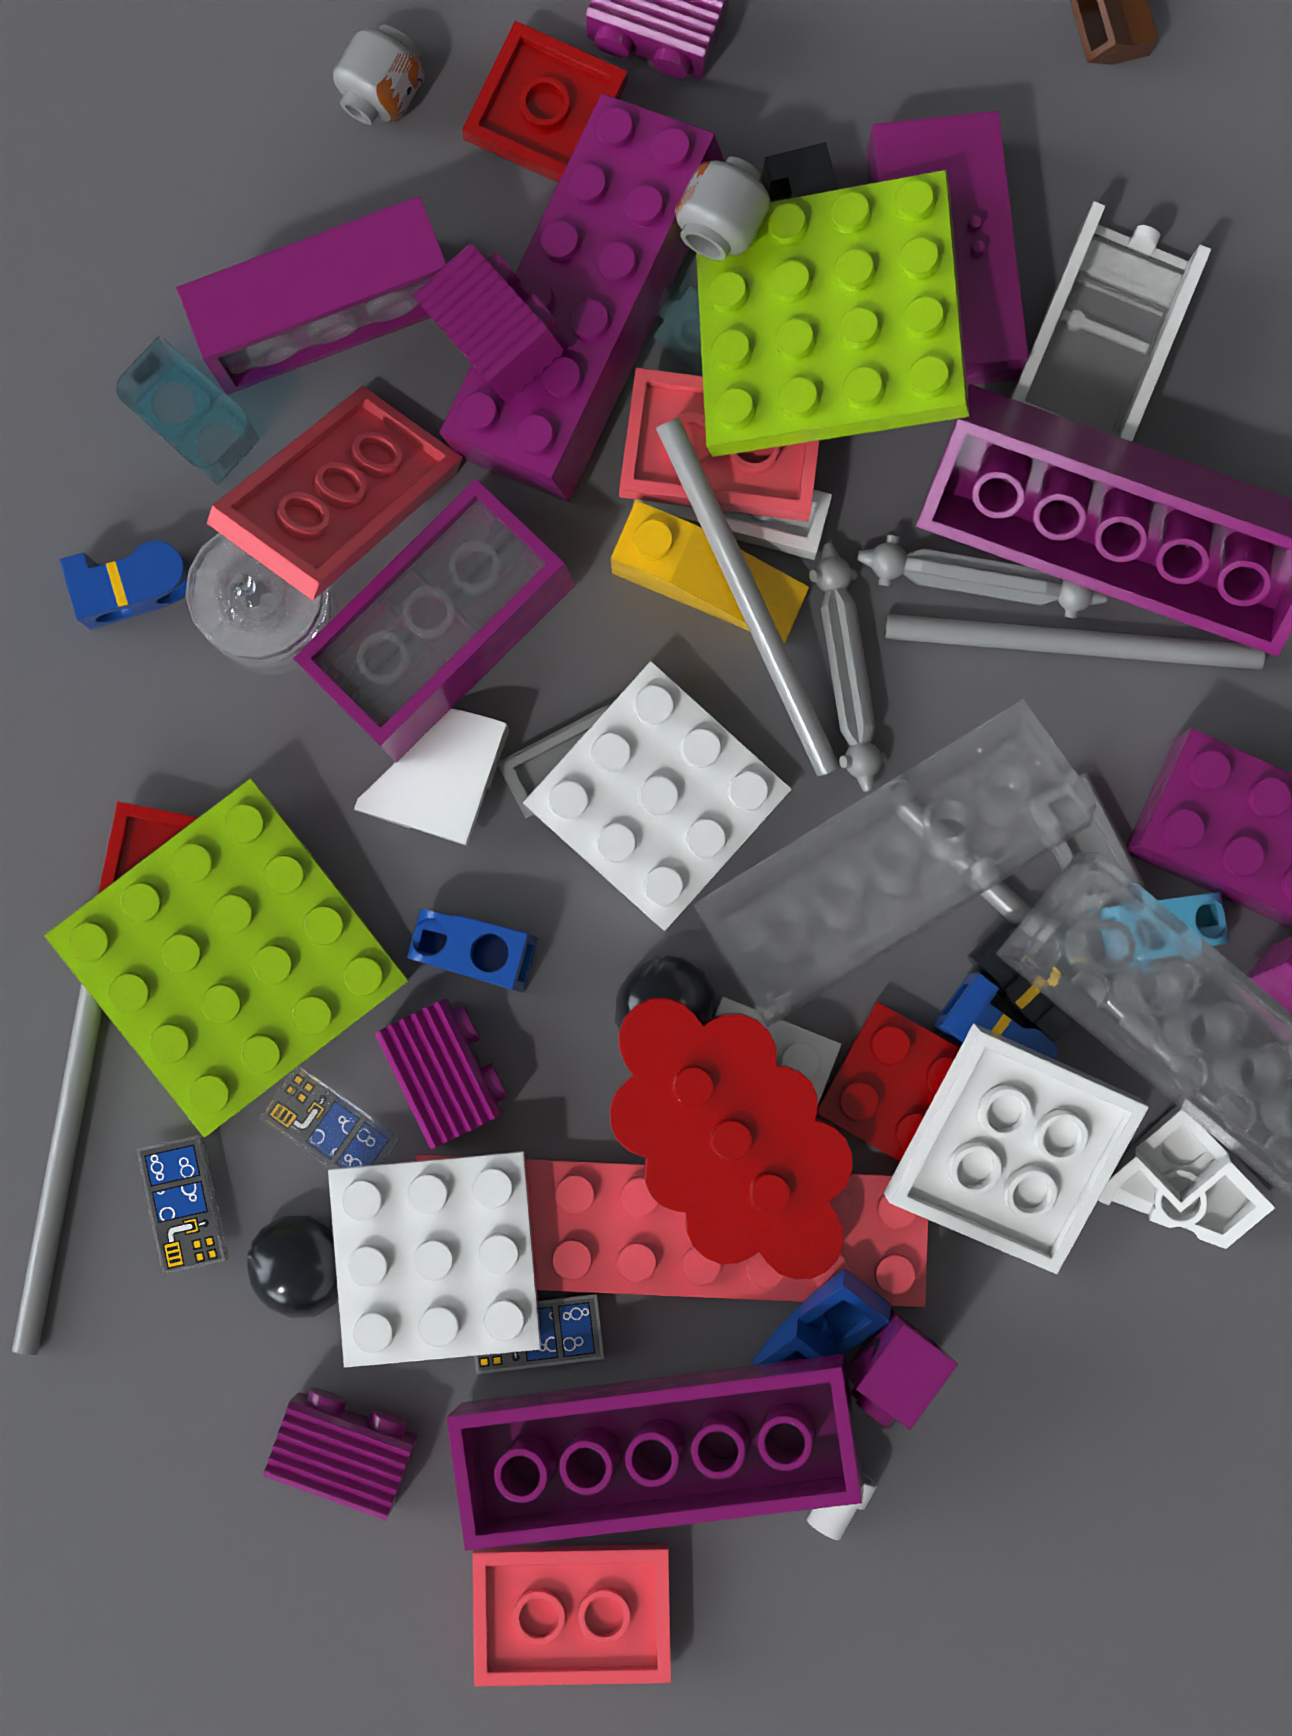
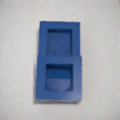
[752,1268,891,1365]

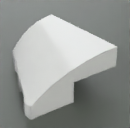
[354,709,510,846]
[1098,1101,1275,1249]

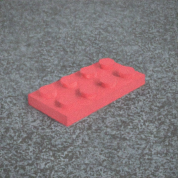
[207,386,463,600]

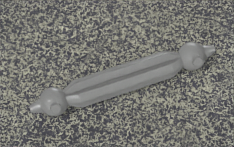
[857,535,1108,619]
[809,543,887,792]

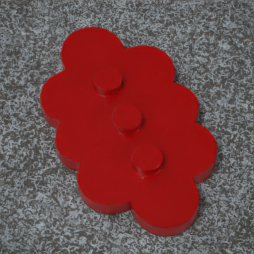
[610,997,853,1280]

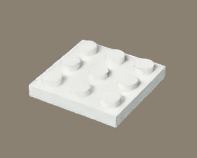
[522,661,791,931]
[884,1023,1149,1274]
[328,1151,541,1368]

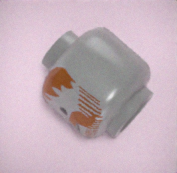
[333,24,425,125]
[675,157,770,260]

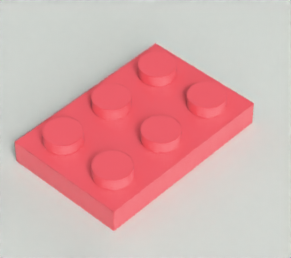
[619,368,819,522]
[472,1544,671,1687]

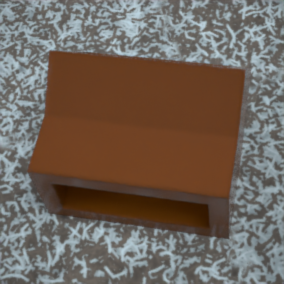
[1070,0,1158,65]

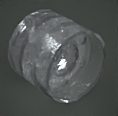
[185,533,337,675]

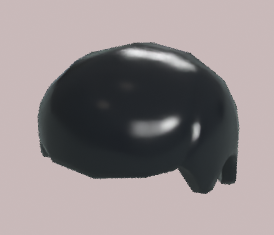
[615,956,715,1029]
[247,1216,338,1318]

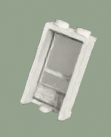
[1010,201,1211,441]

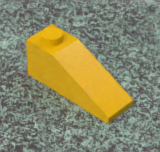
[611,500,809,645]

